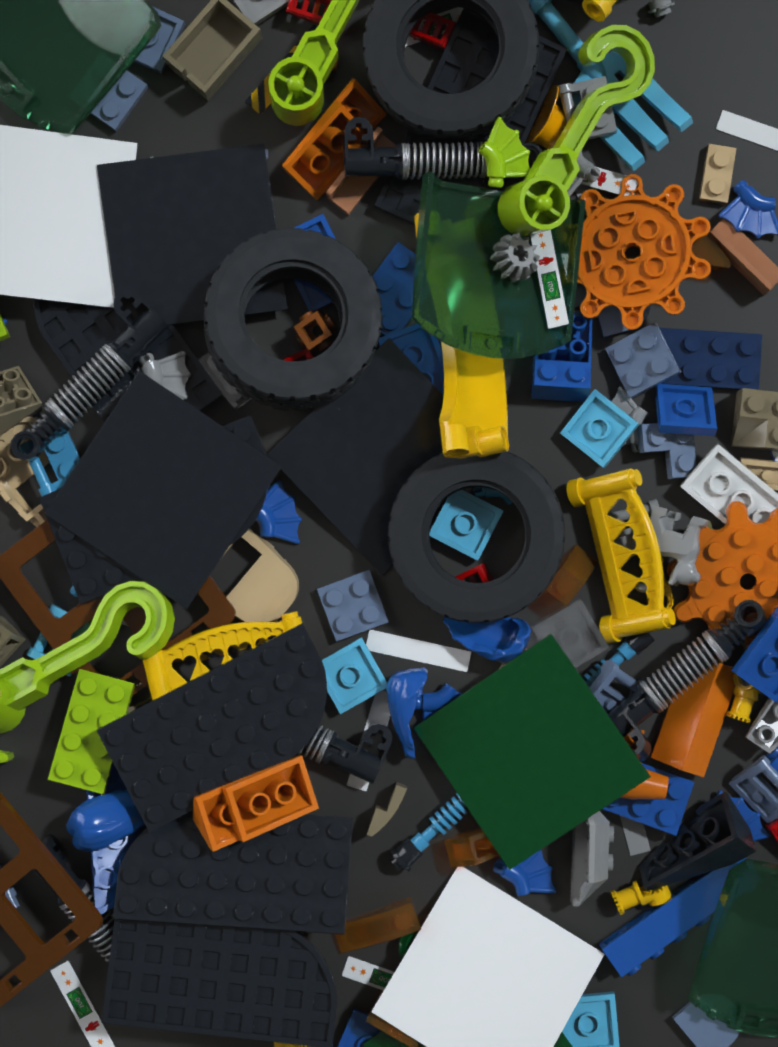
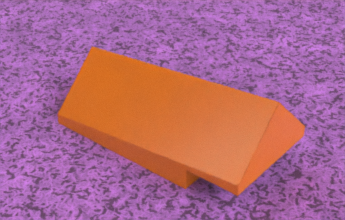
[282,78,387,200]
[650,662,735,777]
[193,755,319,852]

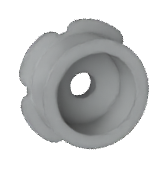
[648,0,675,18]

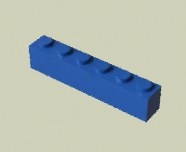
[599,858,760,977]

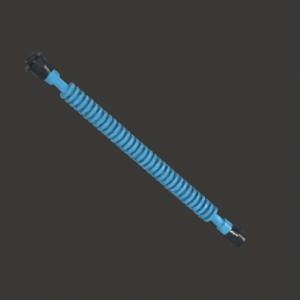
[390,632,655,872]

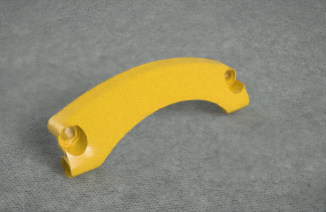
[414,210,509,459]

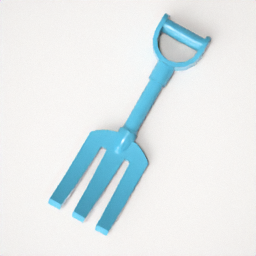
[528,0,693,172]

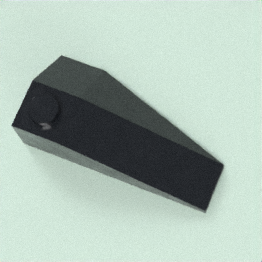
[639,792,757,891]

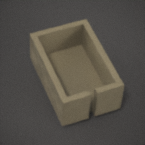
[163,0,263,101]

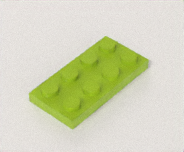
[48,669,135,794]

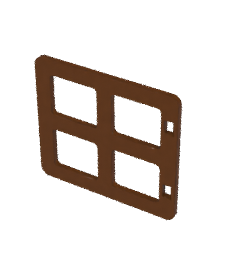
[0,520,236,696]
[0,792,103,1007]

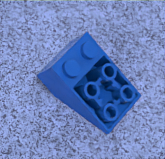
[531,308,592,402]

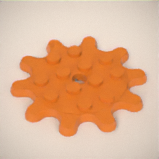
[555,174,711,330]
[667,501,778,648]

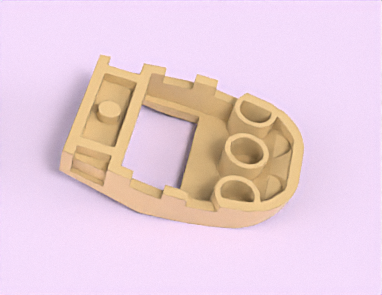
[0,416,50,527]
[220,530,299,622]

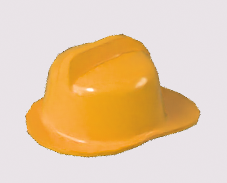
[525,85,566,149]

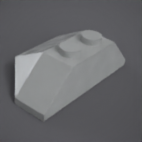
[570,811,614,906]

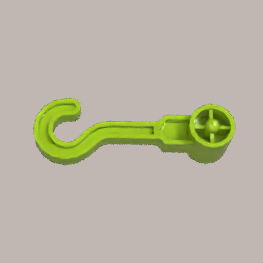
[268,0,359,126]
[498,25,655,236]
[0,581,175,733]

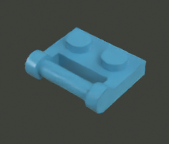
[19,431,81,497]

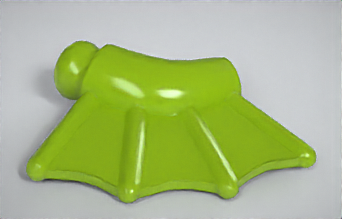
[478,117,530,188]

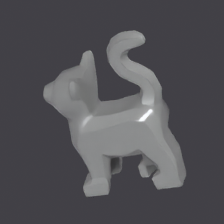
[635,505,708,593]

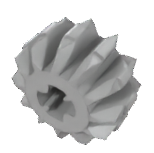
[490,233,540,283]

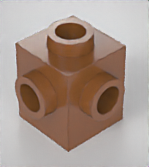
[294,310,338,352]

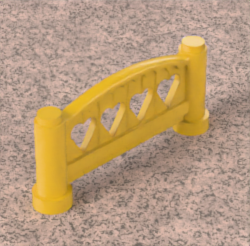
[567,468,676,644]
[143,611,302,700]

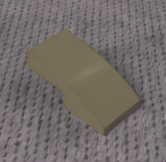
[367,782,407,837]

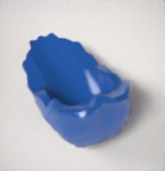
[443,617,531,664]
[386,667,428,759]
[66,789,145,852]

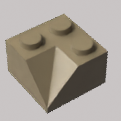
[731,388,778,452]

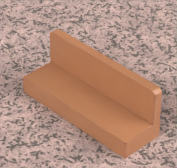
[326,127,395,216]
[704,219,778,296]

